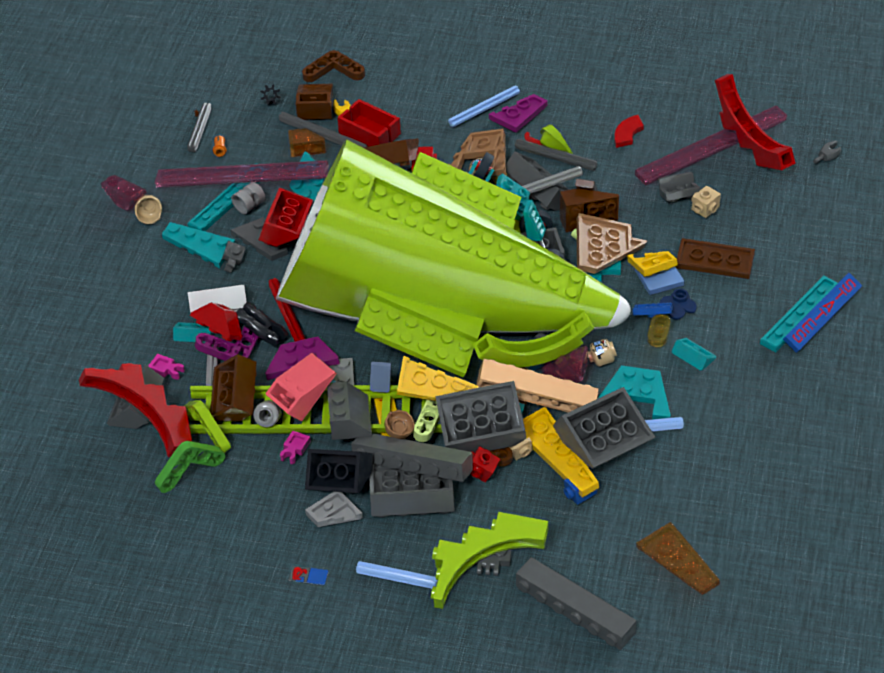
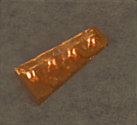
[636,522,720,595]

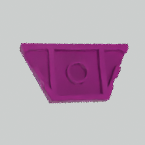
[265,337,340,380]

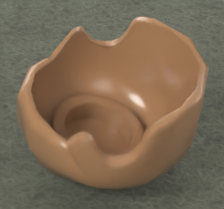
[384,410,415,439]

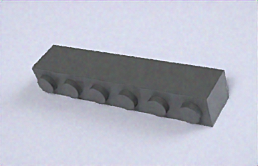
[351,434,473,482]
[516,557,637,650]

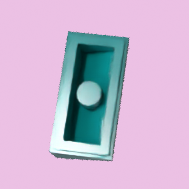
[173,322,213,343]
[672,338,716,370]

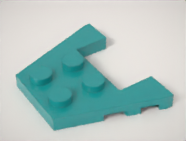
[598,365,671,419]

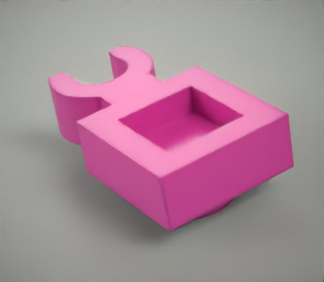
[148,354,185,379]
[280,430,311,464]

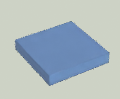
[635,266,684,295]

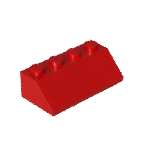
[259,187,313,246]

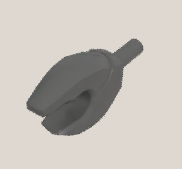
[813,141,841,163]

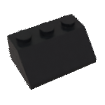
[305,449,373,493]

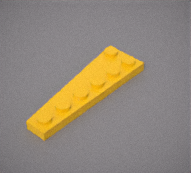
[523,407,599,498]

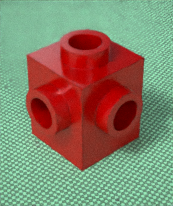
[470,446,500,482]

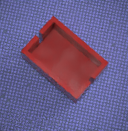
[337,99,401,147]

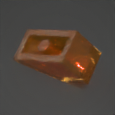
[288,128,326,157]

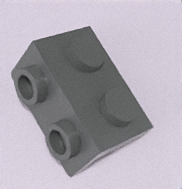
[658,172,700,202]

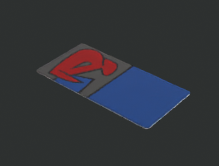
[289,566,328,585]

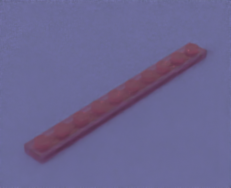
[635,106,787,185]
[155,160,329,187]

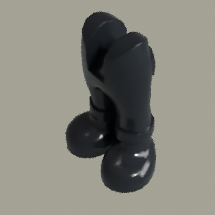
[236,302,288,347]

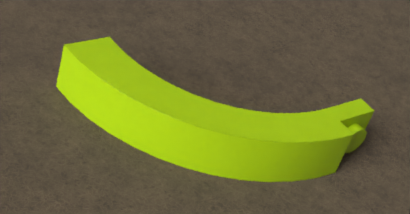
[473,312,594,368]

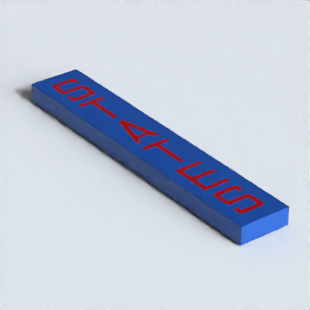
[783,273,862,353]

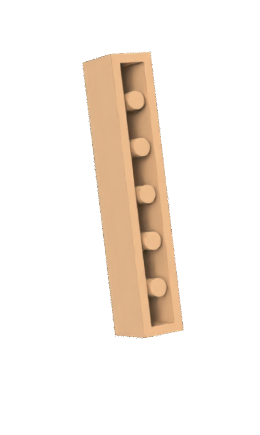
[476,359,598,412]

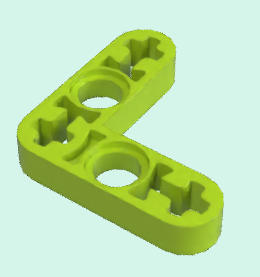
[184,400,231,453]

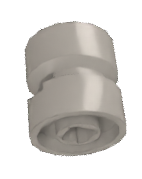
[231,182,266,215]

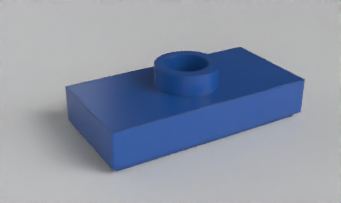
[632,302,673,318]

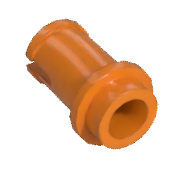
[213,136,227,157]

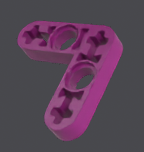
[195,326,259,361]

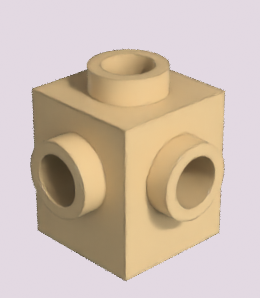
[692,186,721,218]

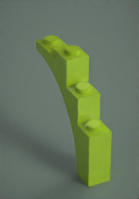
[431,512,548,609]

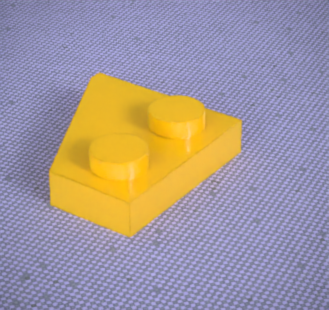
[627,251,678,277]

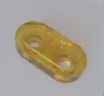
[647,314,671,347]

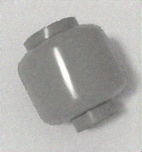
[253,400,281,427]

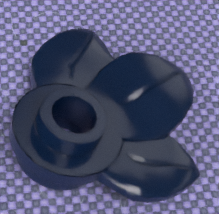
[659,288,697,320]

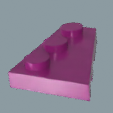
[489,94,548,133]

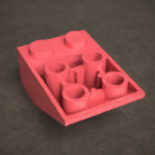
[265,353,337,421]

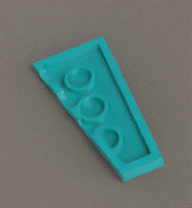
[162,222,235,269]

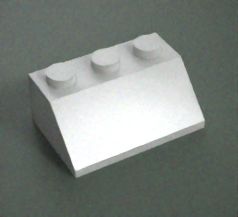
[188,285,247,313]

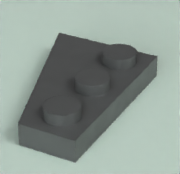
[231,217,288,261]

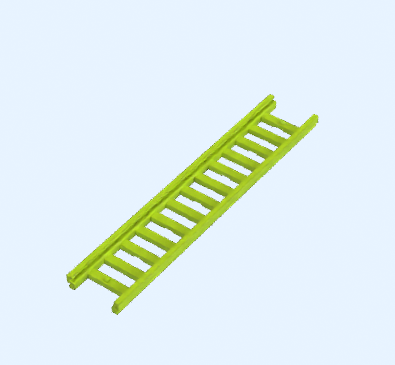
[189,385,442,434]

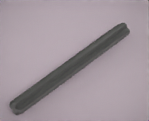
[279,112,367,148]

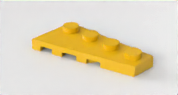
[397,356,479,401]

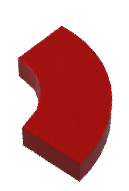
[614,115,644,148]

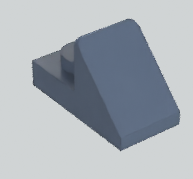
[370,362,393,393]

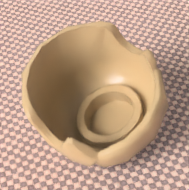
[135,195,162,224]

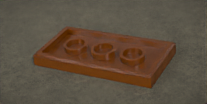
[675,238,755,279]

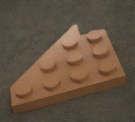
[576,213,647,274]

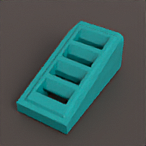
[523,200,546,241]

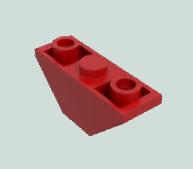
[190,302,242,342]

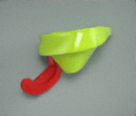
[524,124,573,154]

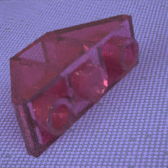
[101,175,147,211]
[542,345,588,383]

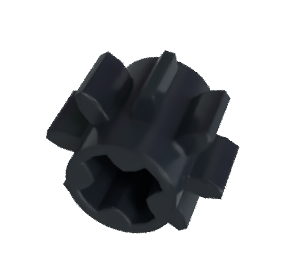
[260,84,281,105]

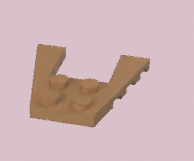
[449,129,506,177]

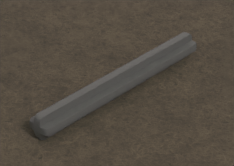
[515,139,597,171]

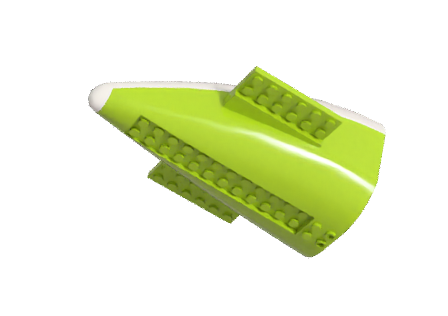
[276,139,631,377]

